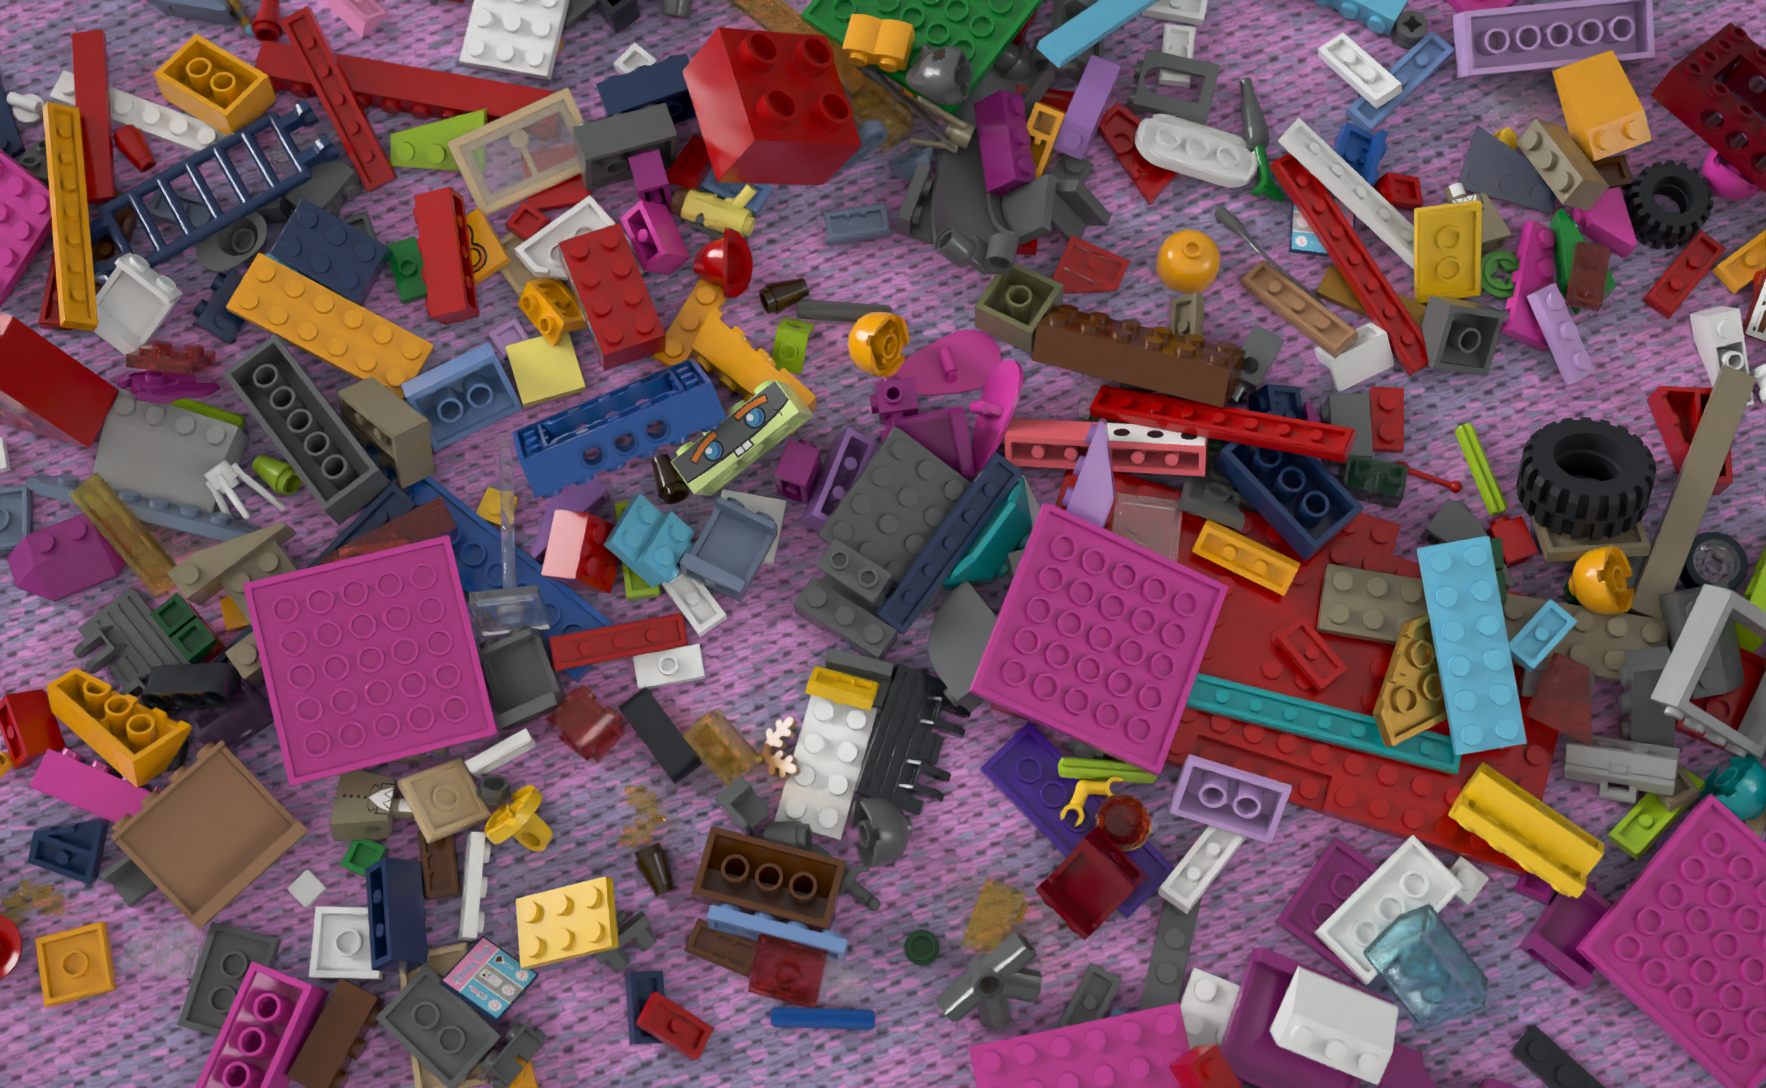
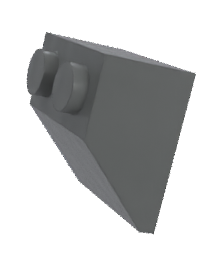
[1421,295,1506,376]

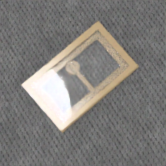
[447,87,584,216]

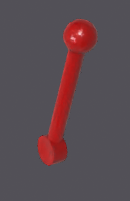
[1395,461,1462,493]

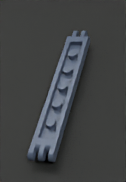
[26,474,263,542]

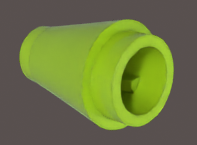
[252,454,302,495]

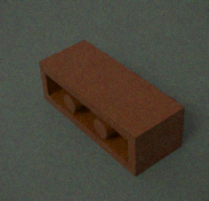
[287,978,385,1088]

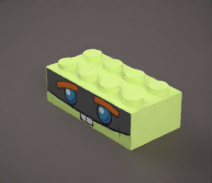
[671,379,813,496]

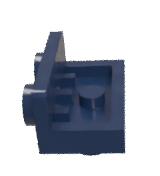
[192,269,245,344]

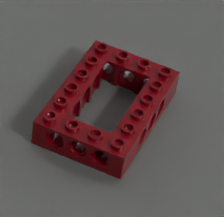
[1650,22,1766,193]

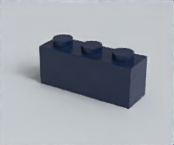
[365,857,429,973]

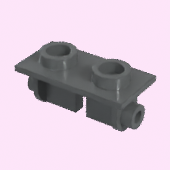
[479,1017,546,1088]

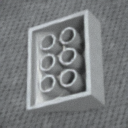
[91,388,249,514]

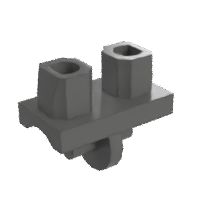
[594,910,657,973]

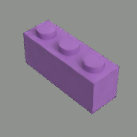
[800,427,877,531]

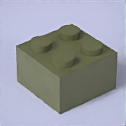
[975,262,1064,354]

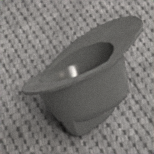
[196,211,268,272]

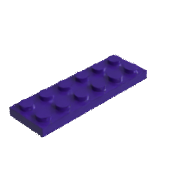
[980,721,1175,920]

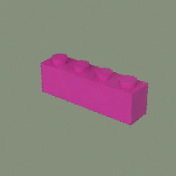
[29,748,164,823]

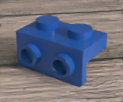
[1333,122,1388,187]

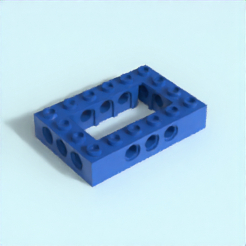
[512,357,727,499]

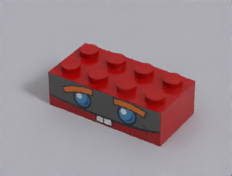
[558,223,666,371]

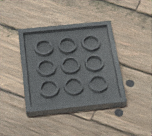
[816,426,971,614]

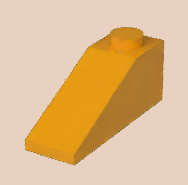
[1027,102,1066,179]

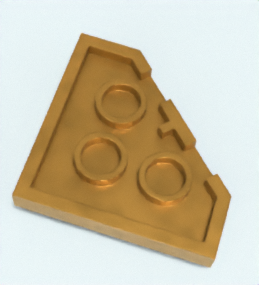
[1373,611,1447,746]

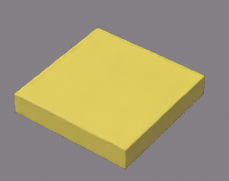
[505,331,586,408]

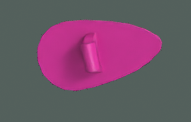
[891,329,1002,396]
[969,359,1024,472]

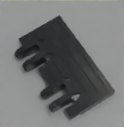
[853,663,971,816]

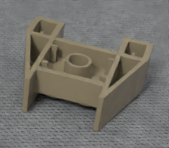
[167,522,300,684]

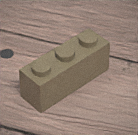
[1516,118,1609,211]

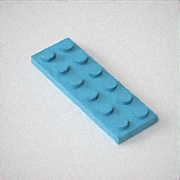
[1417,536,1527,755]

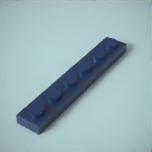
[875,453,1023,635]

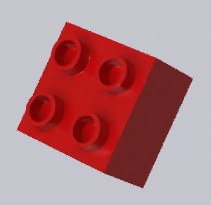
[683,27,862,186]

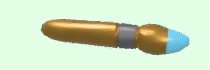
[225,0,254,36]

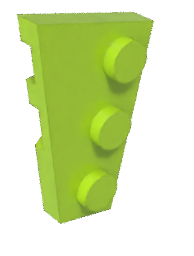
[390,108,487,173]

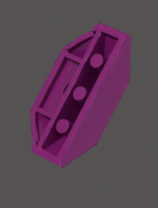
[7,510,144,602]

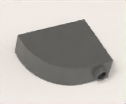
[929,580,998,713]

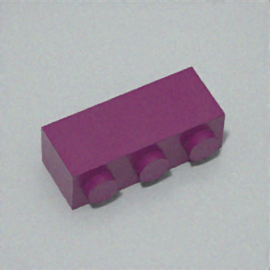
[973,89,1036,196]

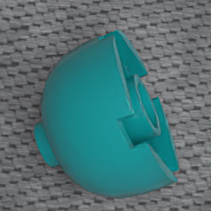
[1699,754,1766,820]

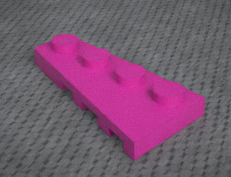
[1501,220,1555,351]

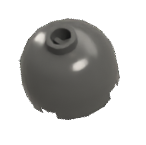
[851,797,913,868]

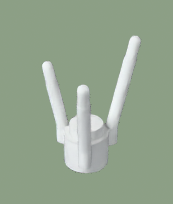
[204,459,285,519]

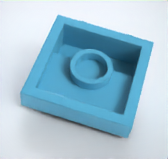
[603,493,695,588]

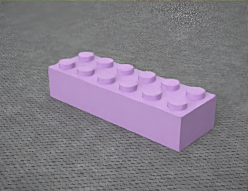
[1453,0,1655,78]

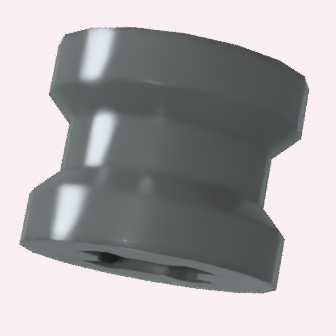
[1392,10,1428,49]

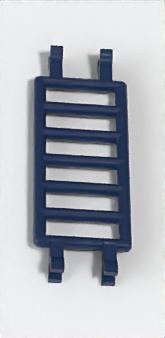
[89,98,340,287]

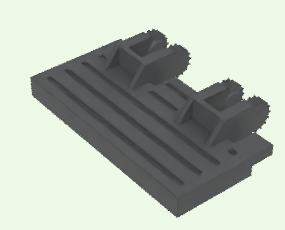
[72,587,191,719]

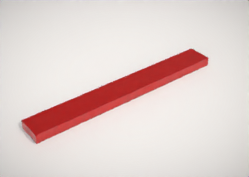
[1270,153,1429,376]
[1089,385,1356,462]

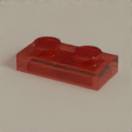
[1566,241,1611,311]

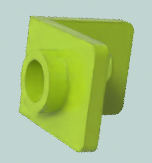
[772,317,815,375]

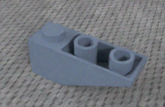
[147,0,235,26]

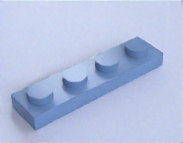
[1345,30,1455,133]
[707,903,848,963]

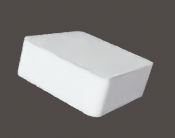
[288,870,327,908]

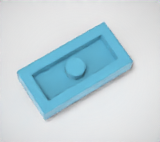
[1509,598,1578,673]

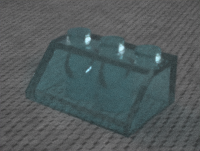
[1363,903,1488,1029]

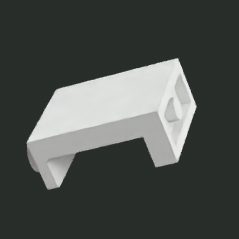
[94,253,183,359]

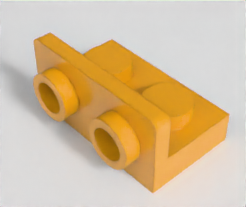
[518,278,587,346]

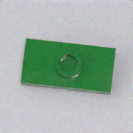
[386,236,428,305]

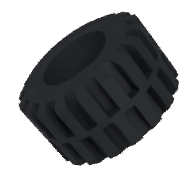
[1623,160,1714,250]

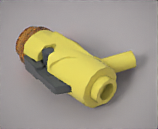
[671,183,757,240]

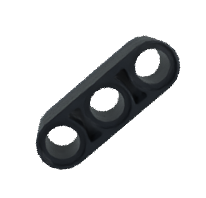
[141,662,241,711]
[618,686,703,784]

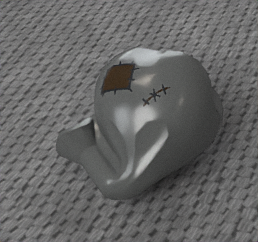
[905,44,972,106]

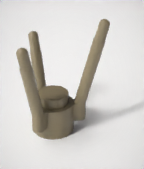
[909,96,976,153]

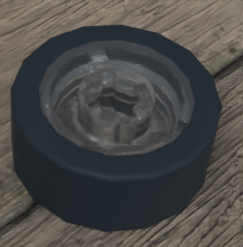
[1679,532,1748,591]

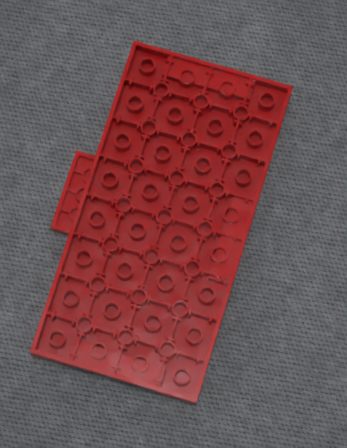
[991,469,1566,877]

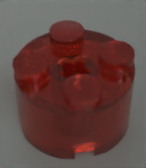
[545,685,625,765]

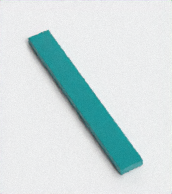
[1185,673,1462,775]

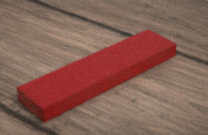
[548,613,688,671]

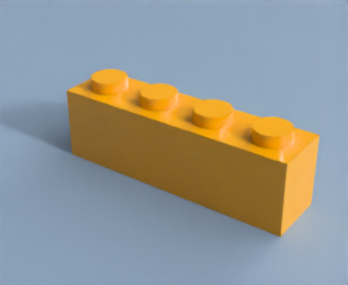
[692,306,817,435]
[46,668,192,789]

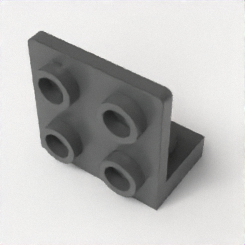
[897,162,934,245]

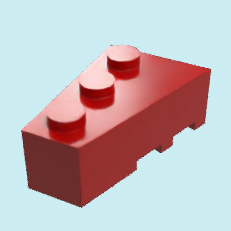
[1647,386,1733,495]

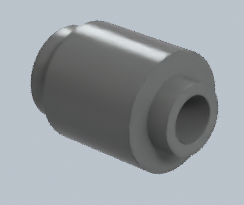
[759,820,812,851]

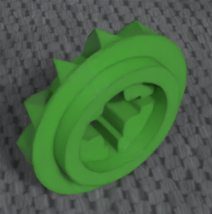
[1481,250,1520,299]

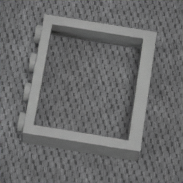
[1650,584,1766,759]

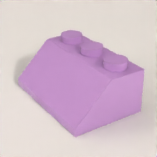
[1170,754,1292,844]

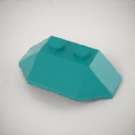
[941,476,1032,591]

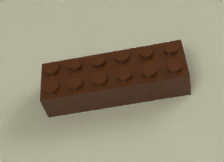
[1032,304,1246,408]

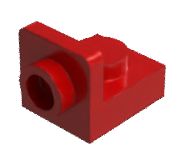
[1373,172,1423,211]

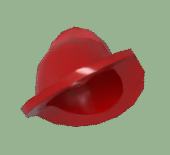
[693,227,753,298]

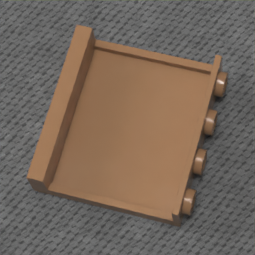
[110,740,308,931]

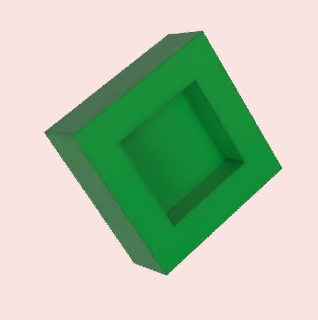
[340,839,390,877]

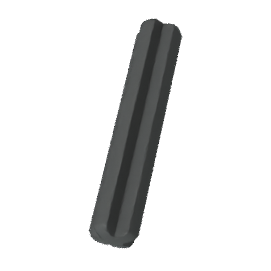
[797,299,892,322]

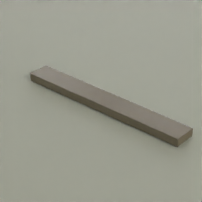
[1629,365,1757,619]

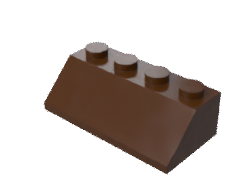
[692,826,846,933]

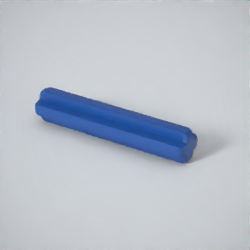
[771,1007,875,1030]

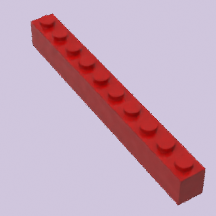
[254,40,565,141]

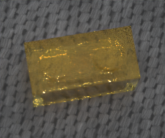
[683,710,763,787]
[961,877,1029,954]

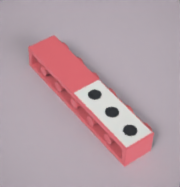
[1004,418,1209,477]

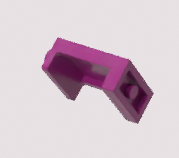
[879,406,976,478]
[1518,880,1615,991]

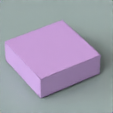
[488,318,529,360]

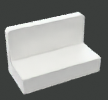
[1314,322,1394,392]

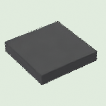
[1001,173,1057,247]

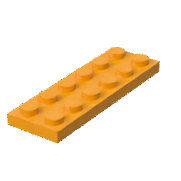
[226,252,434,400]

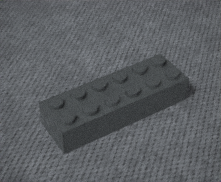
[222,334,391,525]

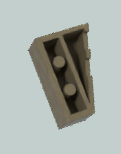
[338,376,435,489]

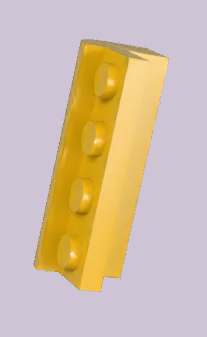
[1448,762,1604,899]

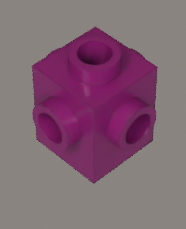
[870,376,919,424]

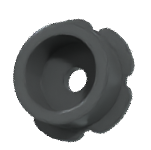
[477,775,511,806]

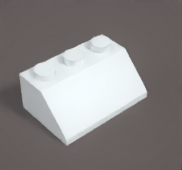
[1270,966,1398,1085]

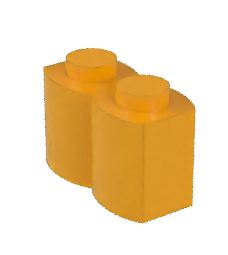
[842,14,915,72]

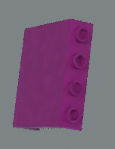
[1219,947,1394,1088]

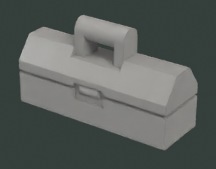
[1564,732,1680,804]

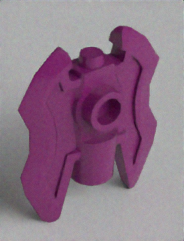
[116,365,220,404]

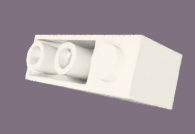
[1690,306,1754,406]

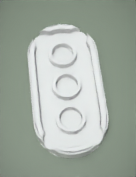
[1135,114,1258,188]

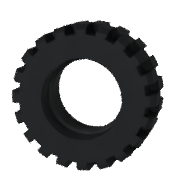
[1516,417,1657,541]

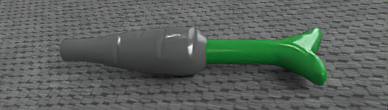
[1239,78,1286,202]

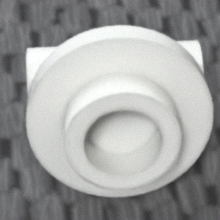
[7,92,45,124]

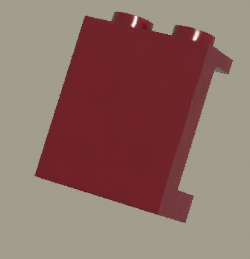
[1036,826,1148,940]

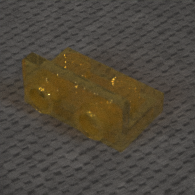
[850,78,913,154]

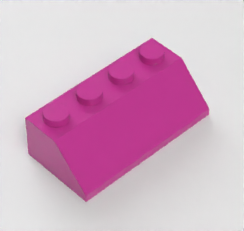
[195,961,329,1088]

